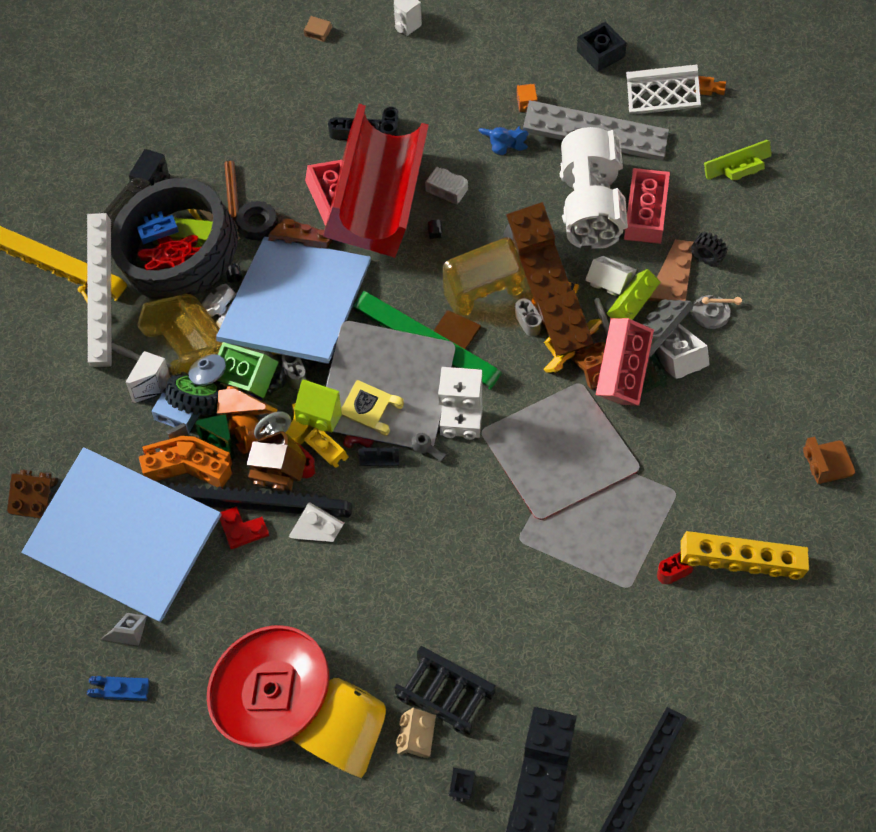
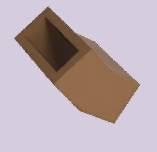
[304,16,332,42]

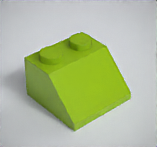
[294,380,342,433]

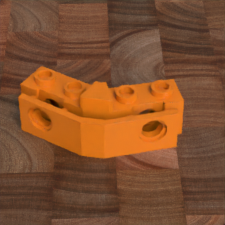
[139,436,232,488]

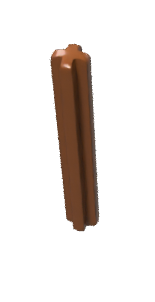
[224,161,239,220]

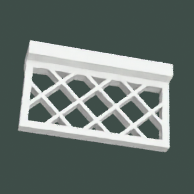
[626,65,701,114]

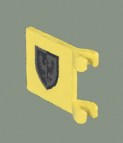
[341,380,404,436]

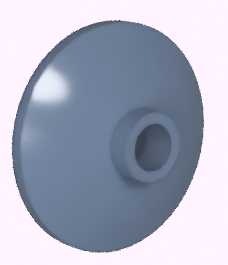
[189,354,226,386]

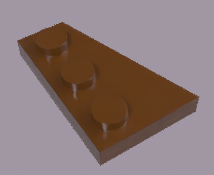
[268,218,333,249]

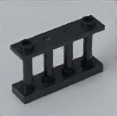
[394,646,495,735]

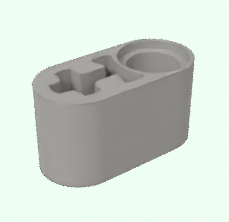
[515,298,542,336]
[282,354,306,389]

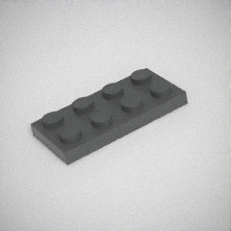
[642,300,694,357]

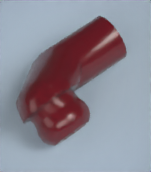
[343,435,374,448]

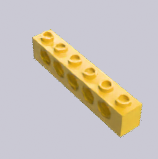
[681,531,809,580]

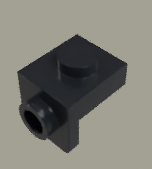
[448,767,476,802]

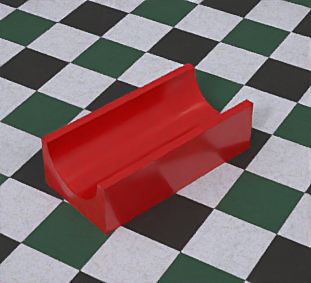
[323,104,429,258]

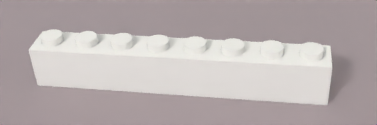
[87,213,112,367]

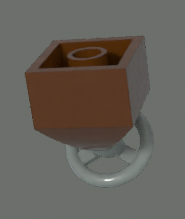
[247,412,307,481]

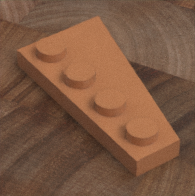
[648,239,693,302]

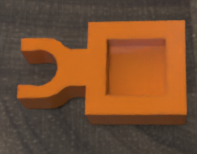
[694,76,726,96]

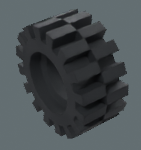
[691,232,728,267]

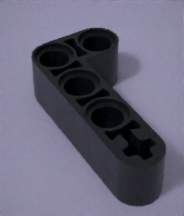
[328,106,399,141]

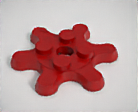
[138,235,201,271]

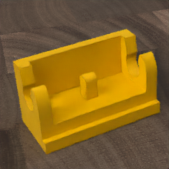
[304,427,349,468]

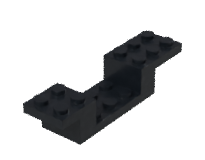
[506,707,577,832]

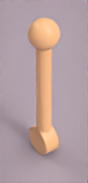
[702,297,742,305]

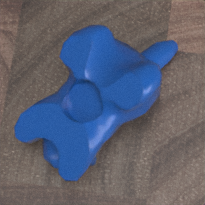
[479,126,529,155]

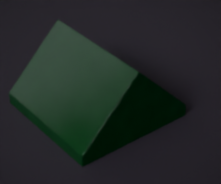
[195,414,235,460]

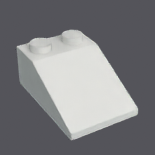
[654,324,710,379]

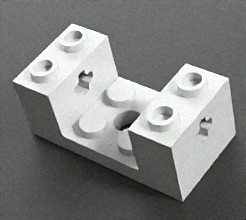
[438,367,482,440]

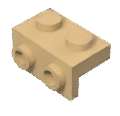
[396,708,436,758]

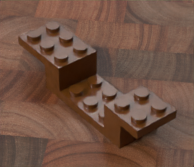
[506,202,594,357]

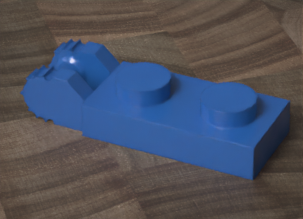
[87,676,149,701]

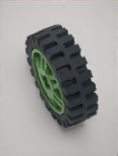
[165,372,225,415]

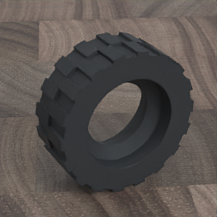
[236,201,278,241]

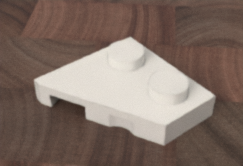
[289,502,344,542]

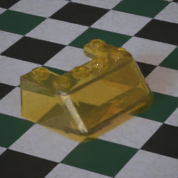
[443,237,525,316]
[137,294,223,376]

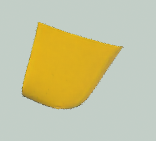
[291,678,386,778]

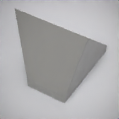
[100,613,147,646]

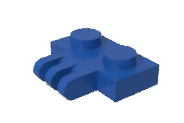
[137,211,179,244]

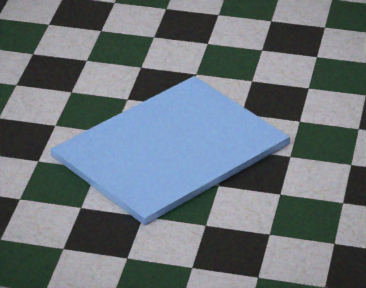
[216,237,371,363]
[21,447,222,623]

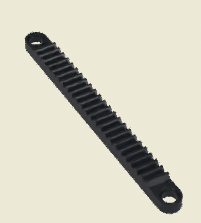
[156,481,353,518]

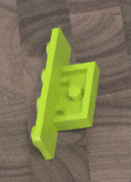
[704,140,772,181]

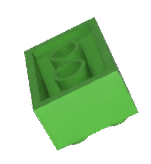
[216,342,278,398]

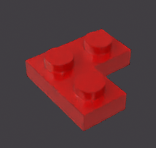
[219,507,269,549]

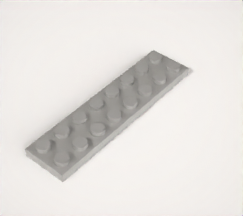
[523,100,669,160]

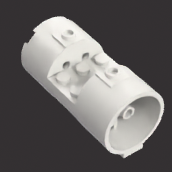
[560,127,628,248]

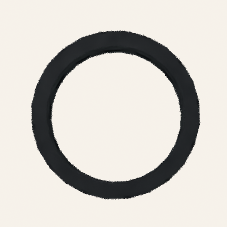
[111,178,238,301]

